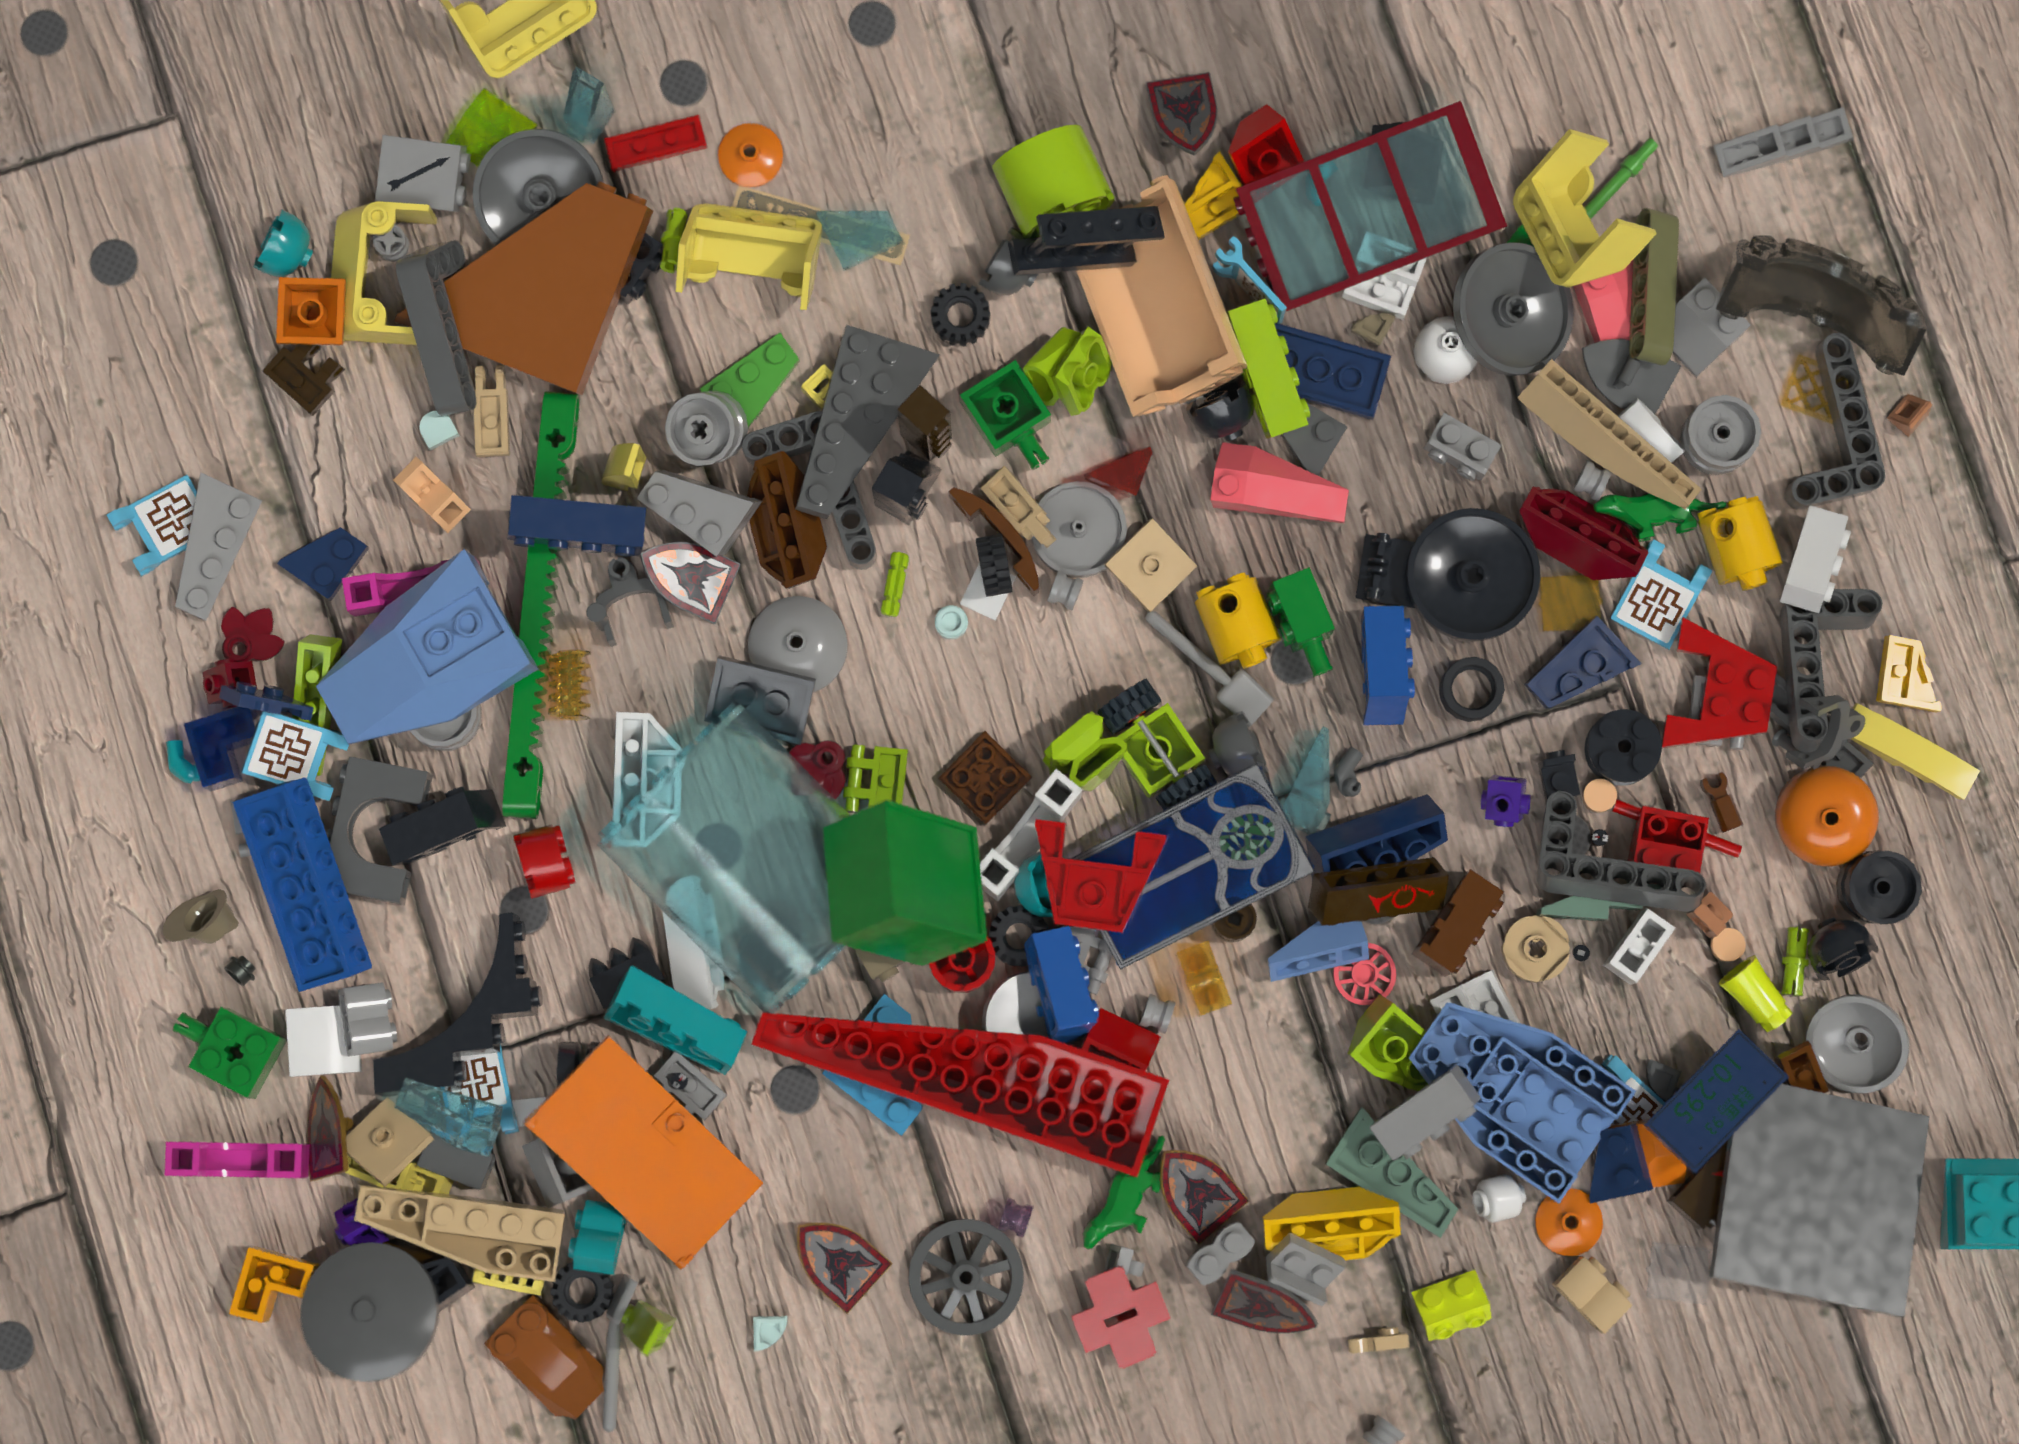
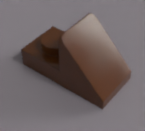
[1773,1040,1829,1093]

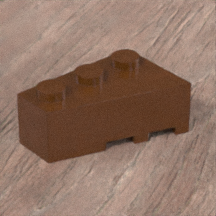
[1412,869,1504,977]

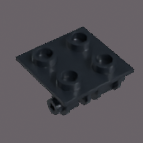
[1355,533,1415,608]

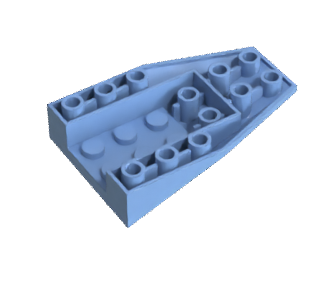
[316,549,538,744]
[1409,1002,1636,1203]

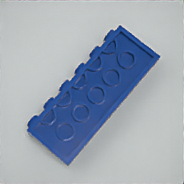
[232,777,372,992]

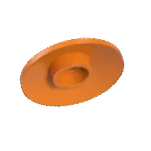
[718,123,783,188]
[1535,1188,1603,1256]

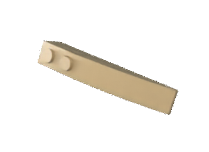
[1517,359,1702,509]

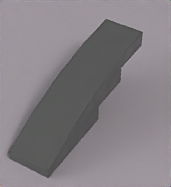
[1770,673,1873,778]

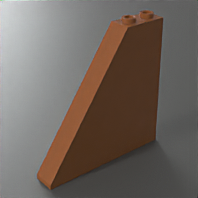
[394,181,653,395]

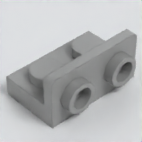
[1424,413,1501,481]
[1266,1232,1346,1306]

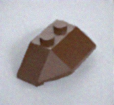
[747,451,827,589]

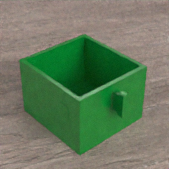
[823,800,987,966]

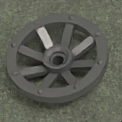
[909,1219,1024,1336]

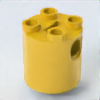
[1697,496,1783,591]
[1194,572,1281,669]

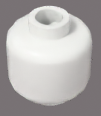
[1473,1174,1526,1223]

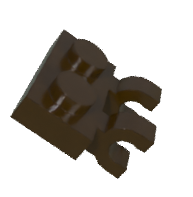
[262,344,345,416]

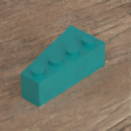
[603,965,748,1075]

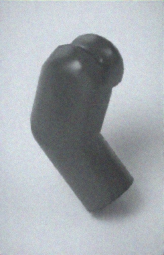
[1334,746,1364,797]

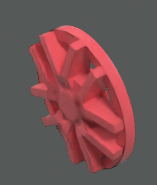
[1333,943,1396,1006]

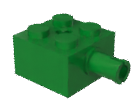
[960,360,1051,470]
[1265,567,1335,677]
[173,1007,287,1099]

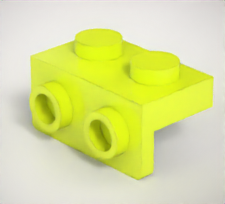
[1411,1269,1492,1341]

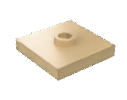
[1103,518,1197,612]
[346,1097,434,1187]

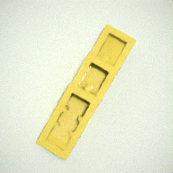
[1850,703,1980,800]

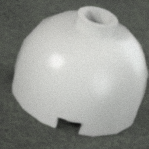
[1413,316,1478,384]

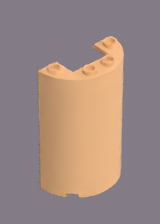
[1077,175,1247,417]

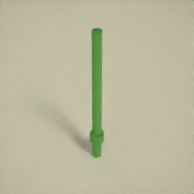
[1584,138,1659,220]

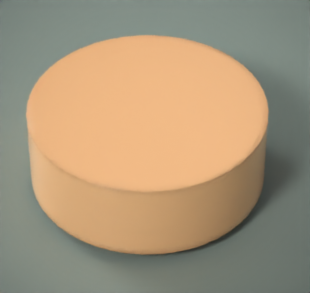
[1582,779,1617,813]
[1710,928,1746,962]

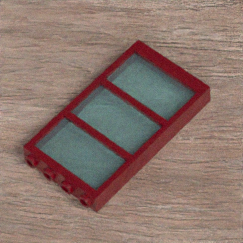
[1233,101,1507,312]

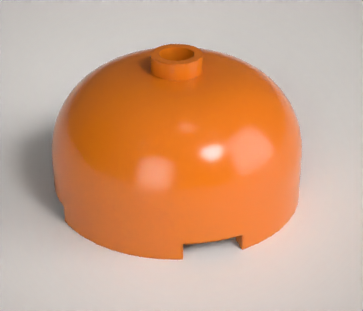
[1775,766,1879,867]

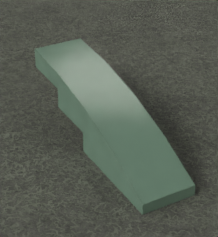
[1536,884,1661,921]

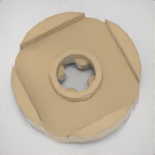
[1501,915,1570,983]

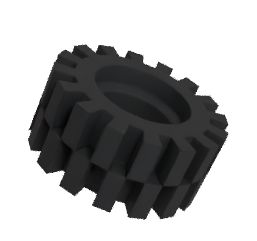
[931,283,990,347]
[976,533,1013,597]
[989,905,1049,967]
[551,1262,614,1322]

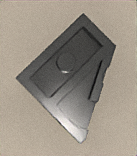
[1281,403,1348,476]

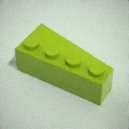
[1227,298,1310,439]

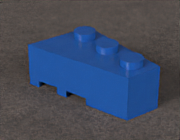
[1361,606,1415,725]
[1024,926,1099,1044]

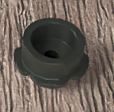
[224,955,256,986]

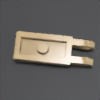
[474,365,510,457]

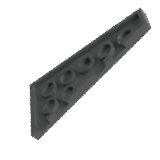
[795,325,940,519]

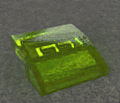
[446,88,539,167]

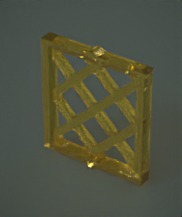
[1780,355,1848,424]

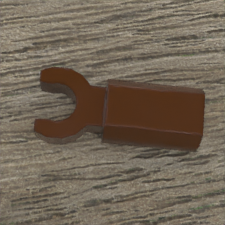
[1700,772,1743,833]

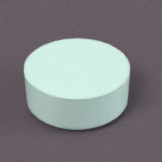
[935,605,968,640]

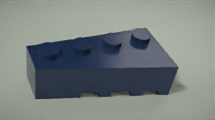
[507,495,646,556]
[1305,794,1448,879]

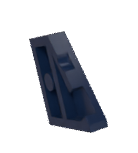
[277,527,369,601]
[219,682,314,721]
[1589,1123,1653,1204]

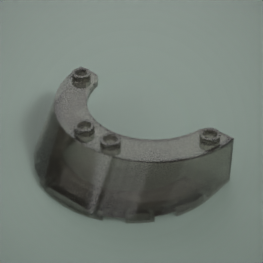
[1716,235,1927,376]

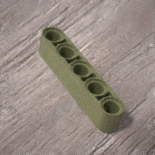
[1629,208,1679,366]

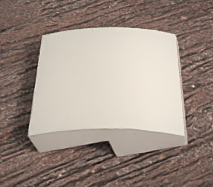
[1342,231,1426,320]
[1430,969,1521,1024]
[286,1006,362,1077]

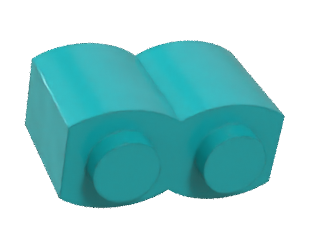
[568,1200,627,1275]

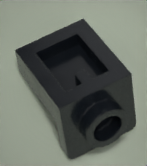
[1538,750,1581,802]

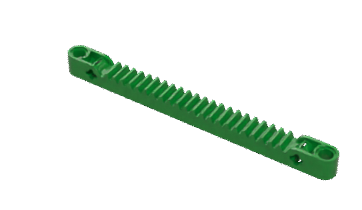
[502,391,580,819]

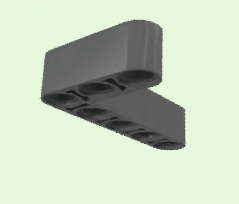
[396,240,476,416]
[1785,333,1885,510]
[742,411,877,570]
[1780,589,1883,753]
[1536,791,1706,912]

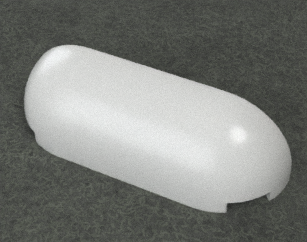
[663,875,724,1009]

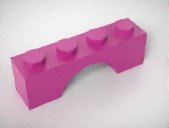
[342,556,480,617]
[164,1142,310,1178]

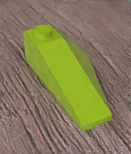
[1348,994,1428,1091]

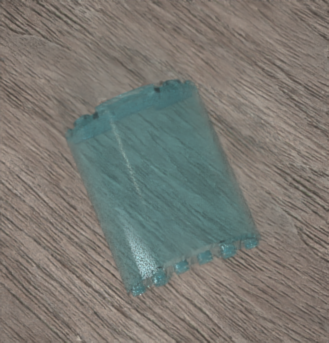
[597,703,851,1014]

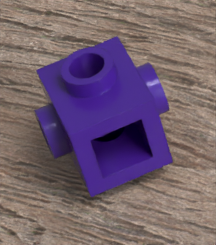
[1481,775,1531,827]
[333,1197,389,1246]

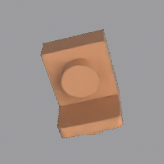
[1686,892,1733,938]

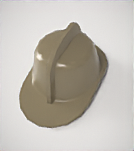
[163,889,239,944]

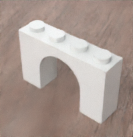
[980,769,1083,901]

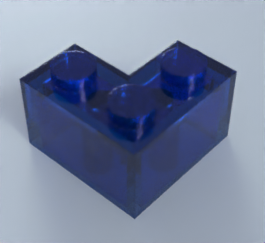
[184,707,259,792]

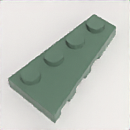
[1325,1107,1458,1238]

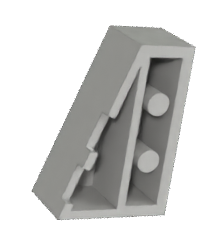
[637,470,762,557]
[1369,1065,1481,1161]

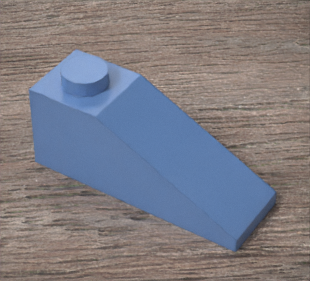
[1268,921,1369,982]

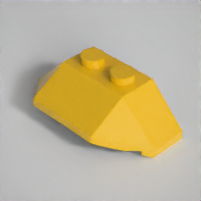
[1263,1187,1401,1260]

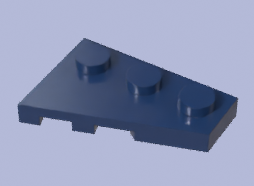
[1524,616,1642,709]

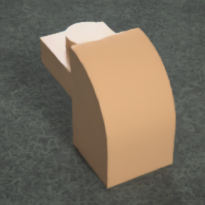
[393,457,471,533]

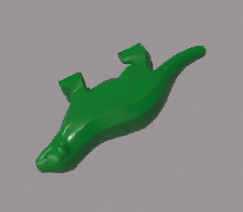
[1593,493,1727,543]
[1082,1135,1165,1250]

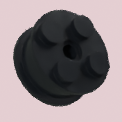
[1584,709,1662,786]

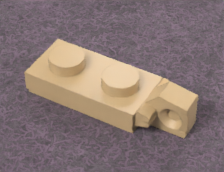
[980,466,1057,548]

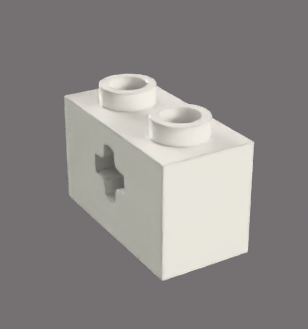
[1603,908,1675,985]

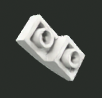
[1618,398,1685,463]

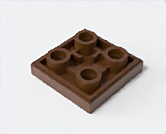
[938,731,1032,825]

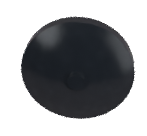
[1406,508,1541,641]

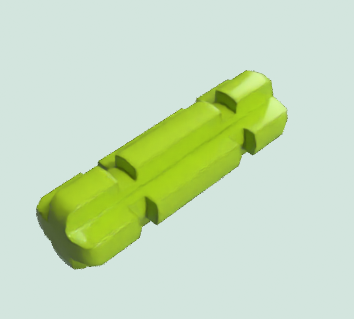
[881,552,909,617]

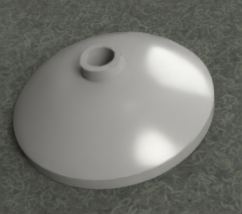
[748,596,848,692]
[1806,994,1910,1093]

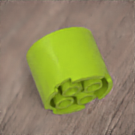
[992,125,1115,239]

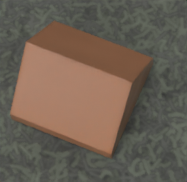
[1887,394,1932,437]

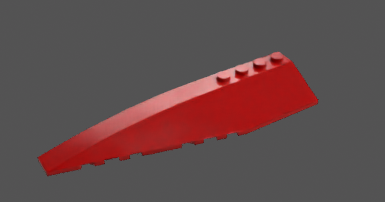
[751,1012,1170,1178]

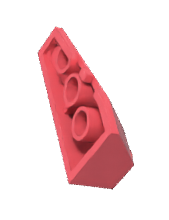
[1573,260,1633,343]
[1210,442,1349,523]

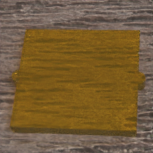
[1538,575,1603,632]

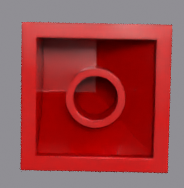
[1228,104,1305,204]

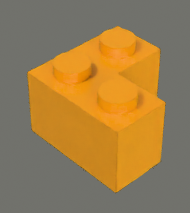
[229,1246,321,1323]

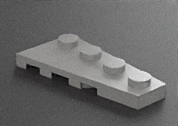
[175,473,262,621]

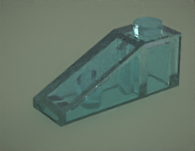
[563,67,615,144]
[1281,726,1331,835]
[395,1078,503,1157]

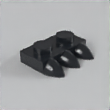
[588,937,665,1009]

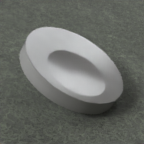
[1032,481,1127,578]
[982,972,1074,1046]

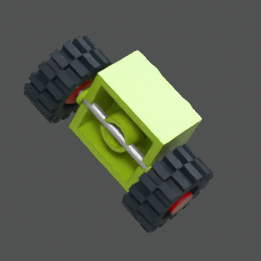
[1097,678,1218,820]

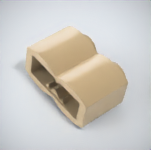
[1552,1256,1633,1334]

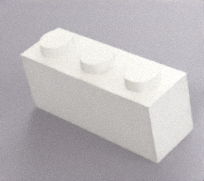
[1780,505,1851,613]

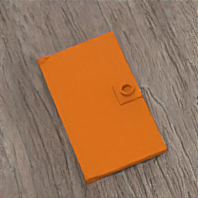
[523,1035,763,1270]

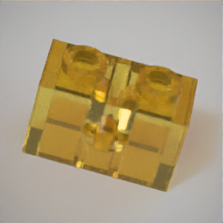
[1175,941,1232,1017]

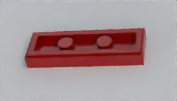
[604,114,708,172]

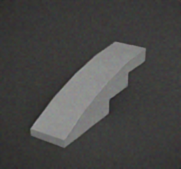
[1714,107,1854,177]

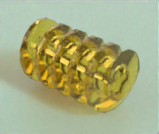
[548,650,591,721]

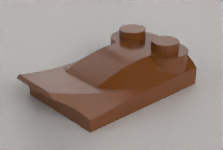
[484,1295,605,1420]

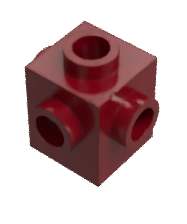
[202,659,257,709]

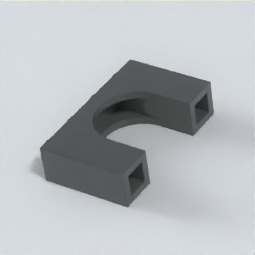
[327,756,433,905]

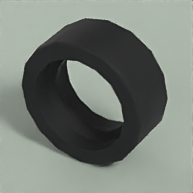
[1439,657,1505,722]

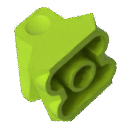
[1023,327,1112,416]
[1042,711,1127,792]

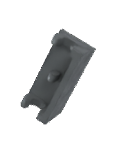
[417,1130,496,1190]

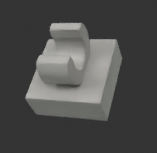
[1104,1243,1145,1277]

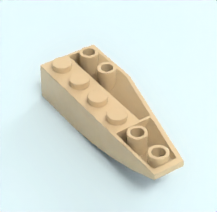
[355,1185,565,1282]

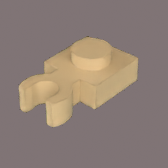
[1348,1327,1409,1354]

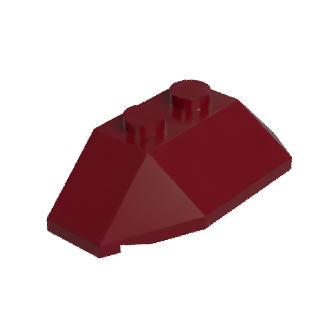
[1519,486,1649,581]

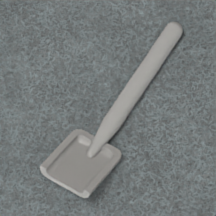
[1146,611,1274,727]
[603,1274,638,1432]

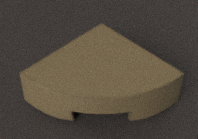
[1351,313,1396,347]

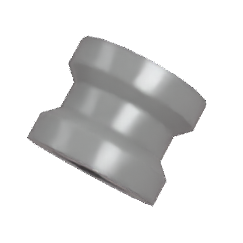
[373,225,410,262]
[1573,460,1611,501]
[1047,571,1084,610]
[1140,994,1176,1033]
[1362,1414,1405,1444]

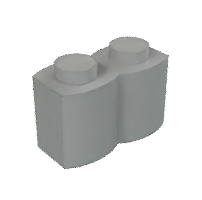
[338,983,397,1057]
[1186,1222,1255,1285]

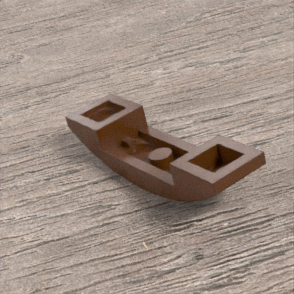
[949,487,1039,596]

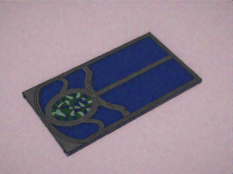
[1070,762,1316,970]

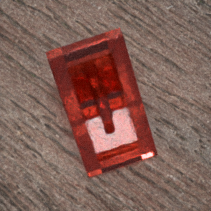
[1083,446,1153,498]

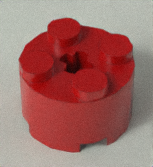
[513,824,576,899]
[929,937,995,993]

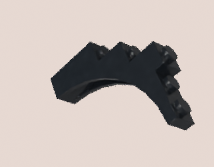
[373,912,543,1097]

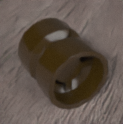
[1211,896,1257,943]

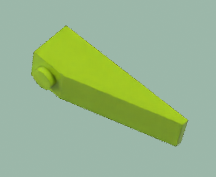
[292,634,342,776]
[620,1300,677,1356]

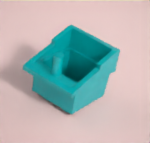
[1940,1159,2019,1249]

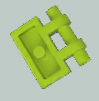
[843,744,908,812]

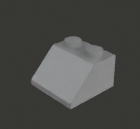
[1673,278,1751,377]
[522,1138,594,1208]

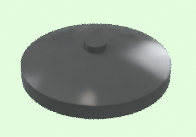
[473,129,604,245]
[1453,243,1574,376]
[301,1243,439,1382]

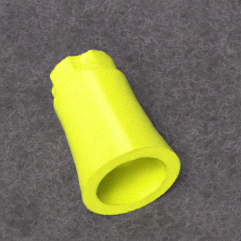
[1718,955,1792,1033]

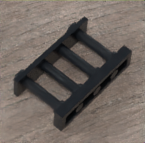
[1008,206,1165,275]

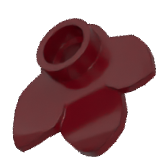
[221,607,285,662]
[786,740,846,802]

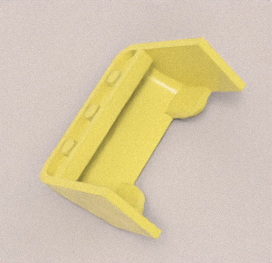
[439,0,597,78]
[1513,129,1657,287]
[331,201,437,345]
[676,204,822,310]

